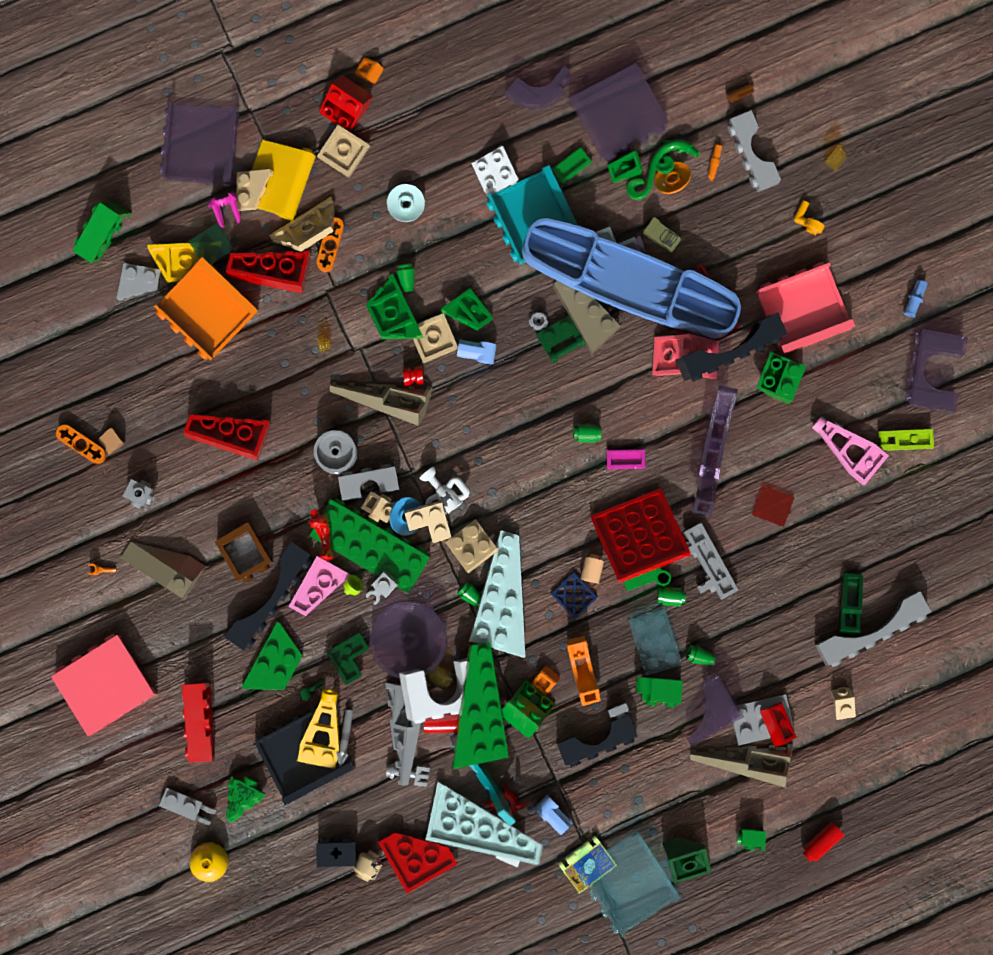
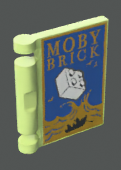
[558,835,617,893]

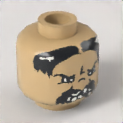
[353,851,382,882]

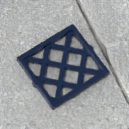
[551,573,598,619]

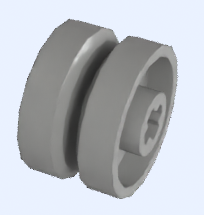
[314,430,358,475]

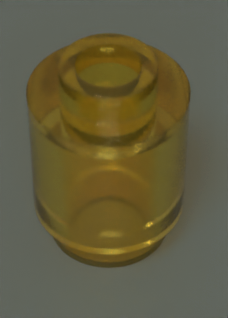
[424,662,454,689]

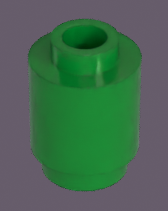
[573,423,601,443]
[657,586,686,607]

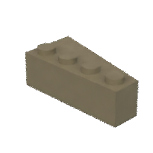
[553,281,620,355]

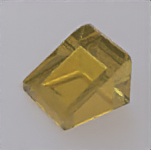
[825,145,846,171]

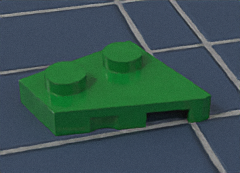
[441,289,493,331]

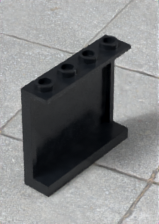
[253,705,355,806]

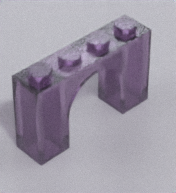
[905,329,968,414]

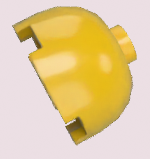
[189,842,229,882]

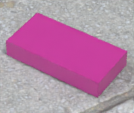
[606,449,646,469]

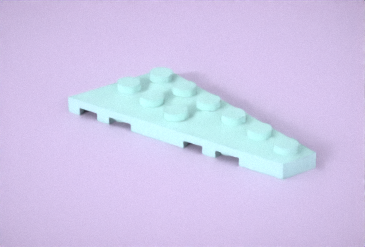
[469,530,525,658]
[426,782,543,865]

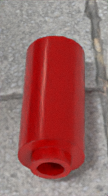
[424,713,459,733]
[802,822,844,862]

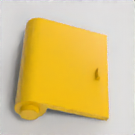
[251,140,316,221]

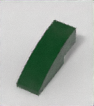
[838,573,863,637]

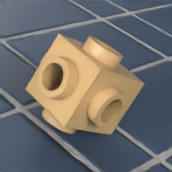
[361,492,393,523]

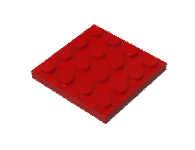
[590,488,691,583]

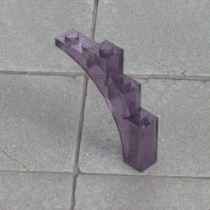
[692,385,738,516]

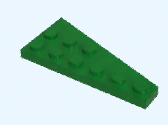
[451,642,509,769]

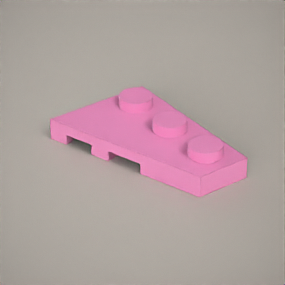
[289,556,350,616]

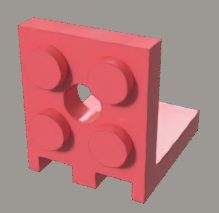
[652,334,719,379]

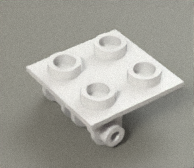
[472,146,519,196]

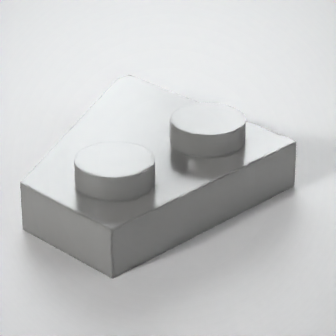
[117,263,162,300]

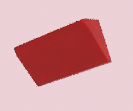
[760,702,797,747]

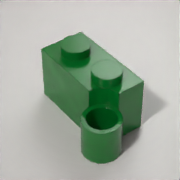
[623,567,671,592]
[635,677,683,708]

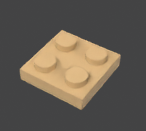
[317,125,370,178]
[413,313,458,364]
[445,519,499,573]

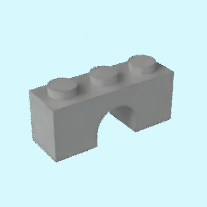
[338,464,400,501]

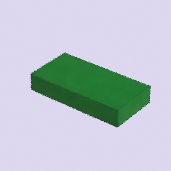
[551,147,592,185]

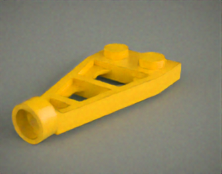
[298,689,340,769]

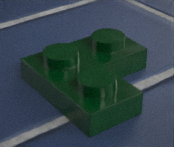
[326,632,369,685]

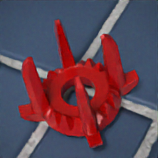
[484,783,526,822]

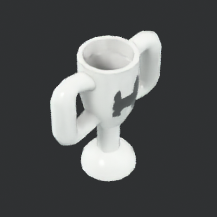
[420,466,470,516]

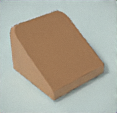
[98,427,125,455]

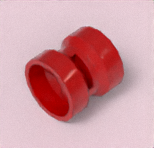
[403,365,424,386]

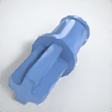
[903,279,928,318]

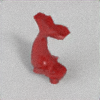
[308,509,334,561]

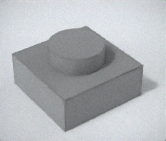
[607,703,629,720]

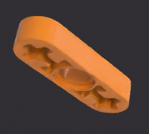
[317,217,344,272]
[56,425,107,464]

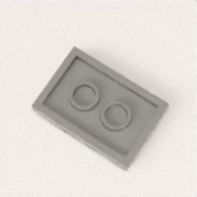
[729,694,795,745]

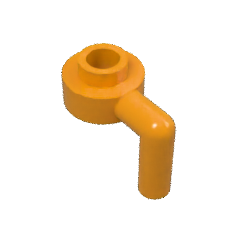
[794,200,825,235]

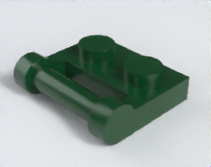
[536,316,586,364]

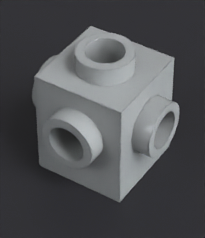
[123,479,155,509]

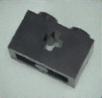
[316,837,357,867]

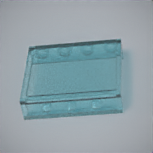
[578,830,681,938]

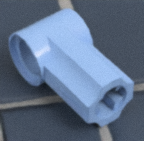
[457,340,497,364]
[533,795,573,835]

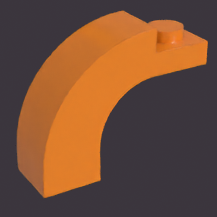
[566,636,601,706]

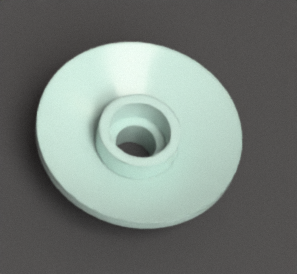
[387,184,425,222]

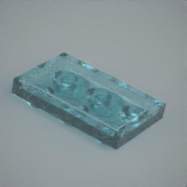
[628,609,682,676]

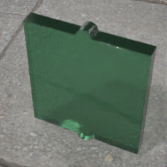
[188,224,234,265]

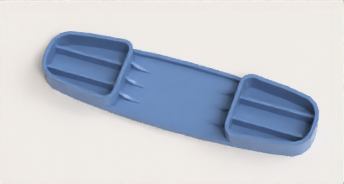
[522,218,741,339]

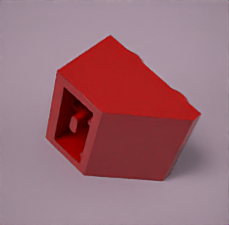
[319,75,373,133]

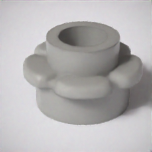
[529,312,548,331]

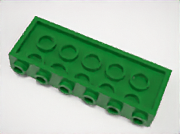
[309,498,430,594]

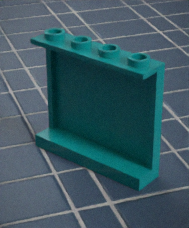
[485,166,578,265]

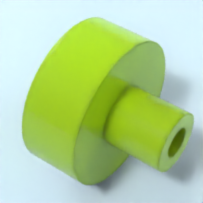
[343,575,364,595]

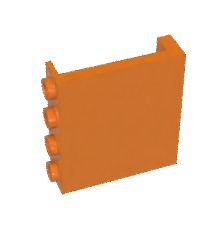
[154,257,258,360]

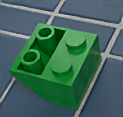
[756,352,806,404]
[501,680,556,739]

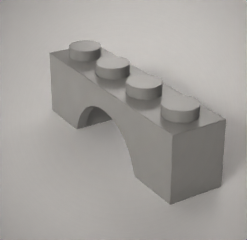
[727,110,781,192]

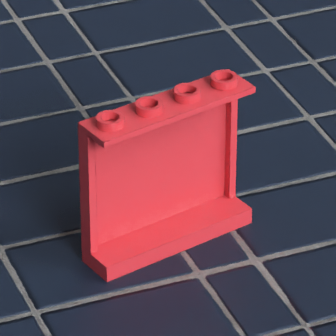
[756,262,855,356]
[51,634,157,736]

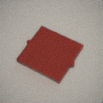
[752,486,794,527]

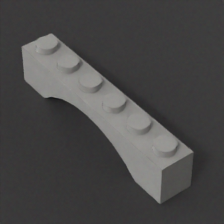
[815,591,931,667]

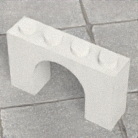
[399,658,467,723]

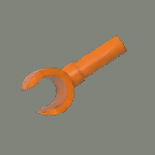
[88,564,116,575]

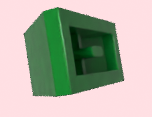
[607,151,643,183]

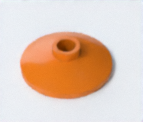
[654,162,691,194]

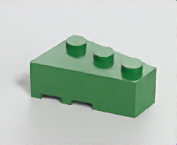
[72,200,132,263]

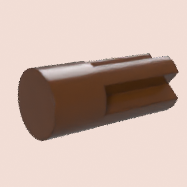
[726,82,754,104]

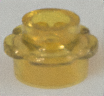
[317,335,331,353]

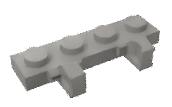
[681,523,738,600]

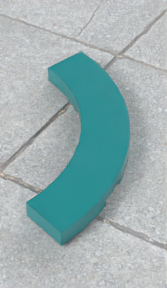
[450,733,516,826]

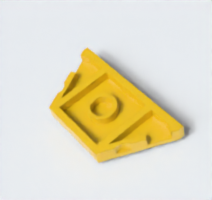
[147,242,222,283]

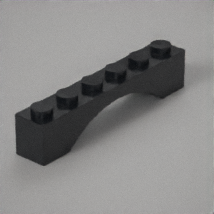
[675,313,787,382]
[225,542,312,651]

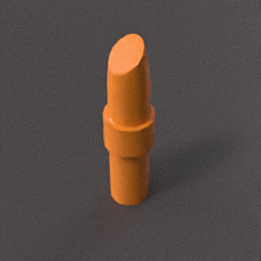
[708,145,722,181]

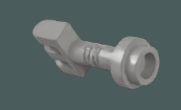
[386,763,430,787]

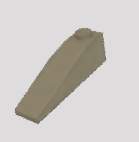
[121,542,206,599]

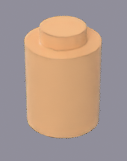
[580,554,604,584]

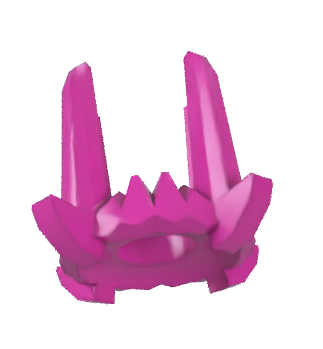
[208,192,241,228]

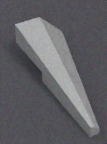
[385,683,428,786]

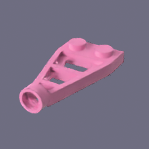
[812,416,889,485]

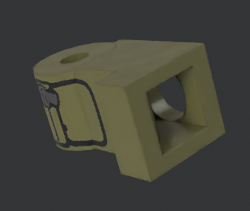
[643,217,681,253]

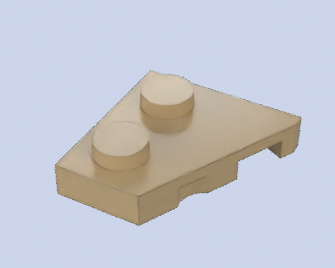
[236,169,273,211]

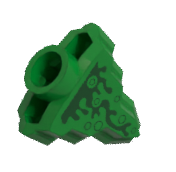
[226,776,266,823]

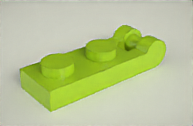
[878,429,934,451]

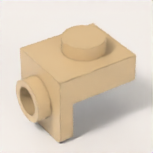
[831,687,856,720]

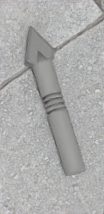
[336,710,353,767]

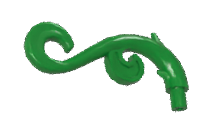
[626,139,700,200]

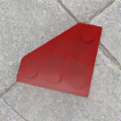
[378,832,458,894]

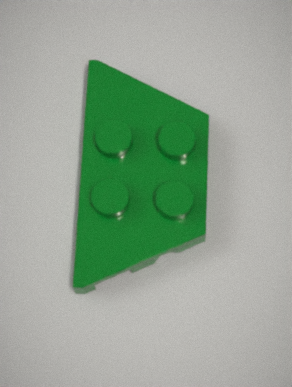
[366,274,423,339]
[241,622,303,690]

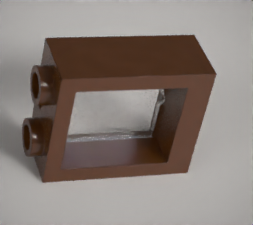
[215,522,273,583]

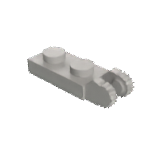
[159,788,216,825]

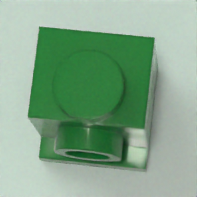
[736,828,766,851]

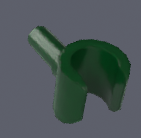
[300,679,324,700]

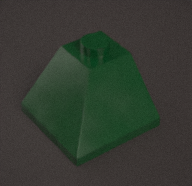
[662,837,711,884]

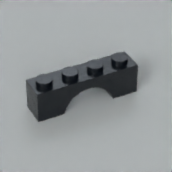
[556,714,638,768]

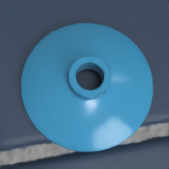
[389,497,421,535]

